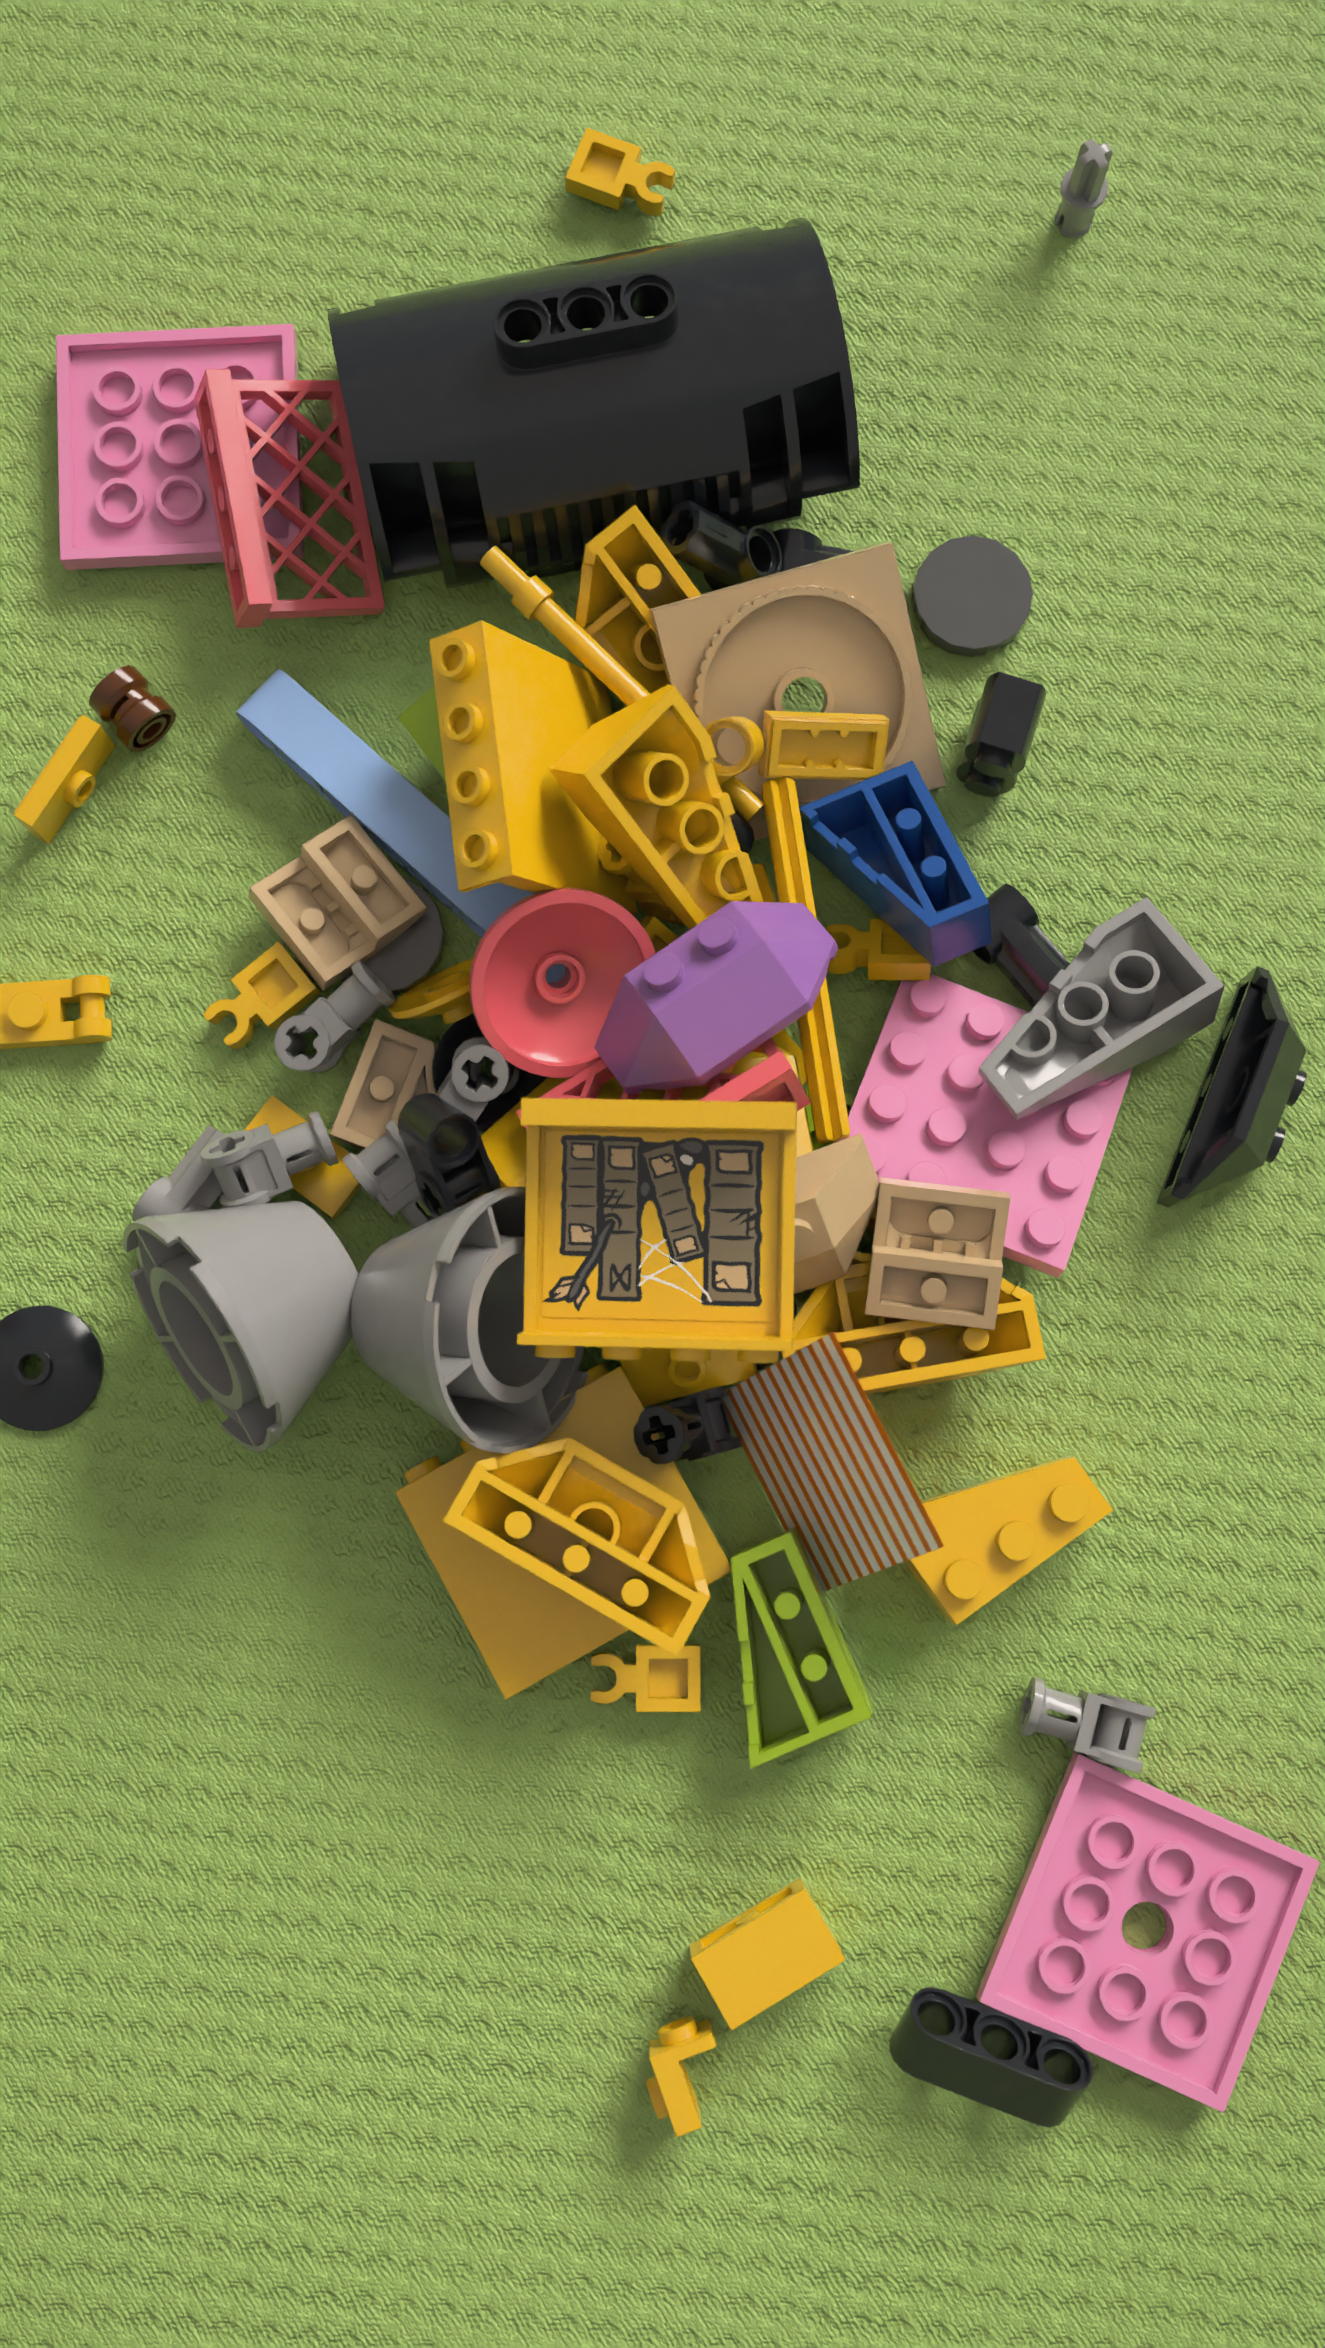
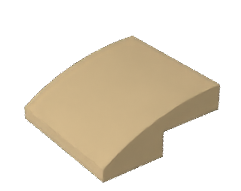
[249,815,427,991]
[865,1177,1011,1330]

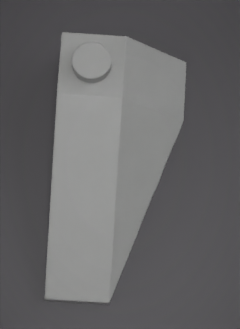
[979,897,1224,1120]

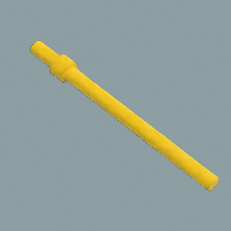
[480,546,765,822]

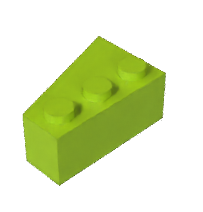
[731,1527,873,1769]

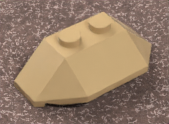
[794,1133,880,1295]

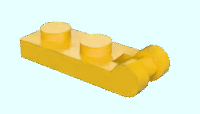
[0,975,112,1050]

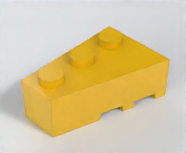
[904,1457,1113,1625]

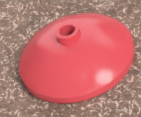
[469,888,656,1078]

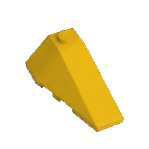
[548,685,764,929]

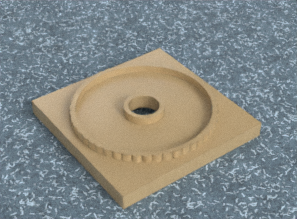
[649,542,946,841]

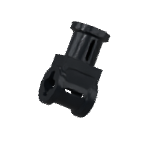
[633,1385,743,1464]

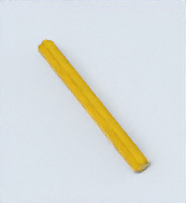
[762,777,850,1144]

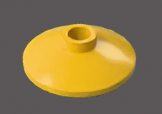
[389,958,473,1024]

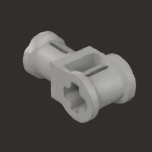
[274,961,397,1073]
[435,1036,508,1135]
[200,1111,339,1208]
[343,1119,436,1229]
[1018,1677,1156,1773]

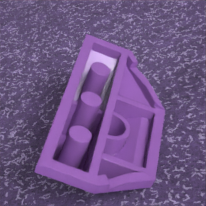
[594,901,838,1094]

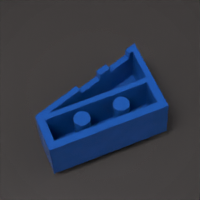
[799,760,992,967]

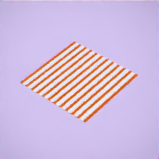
[723,1331,944,1592]

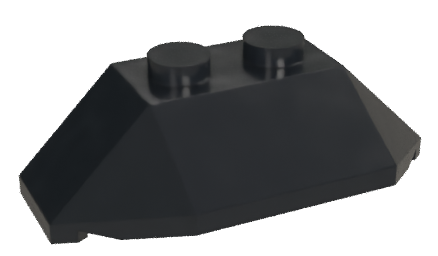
[1156,966,1307,1207]

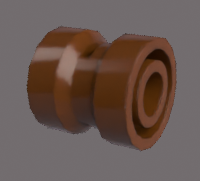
[89,665,176,753]

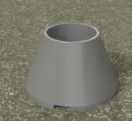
[351,1187,588,1453]
[123,1201,359,1452]

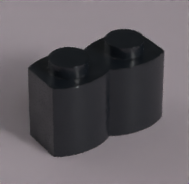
[956,672,1046,797]

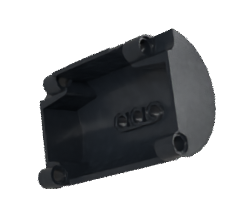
[328,217,860,589]

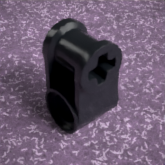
[397,1093,501,1218]

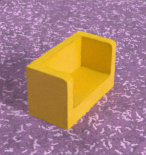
[689,1878,845,2031]

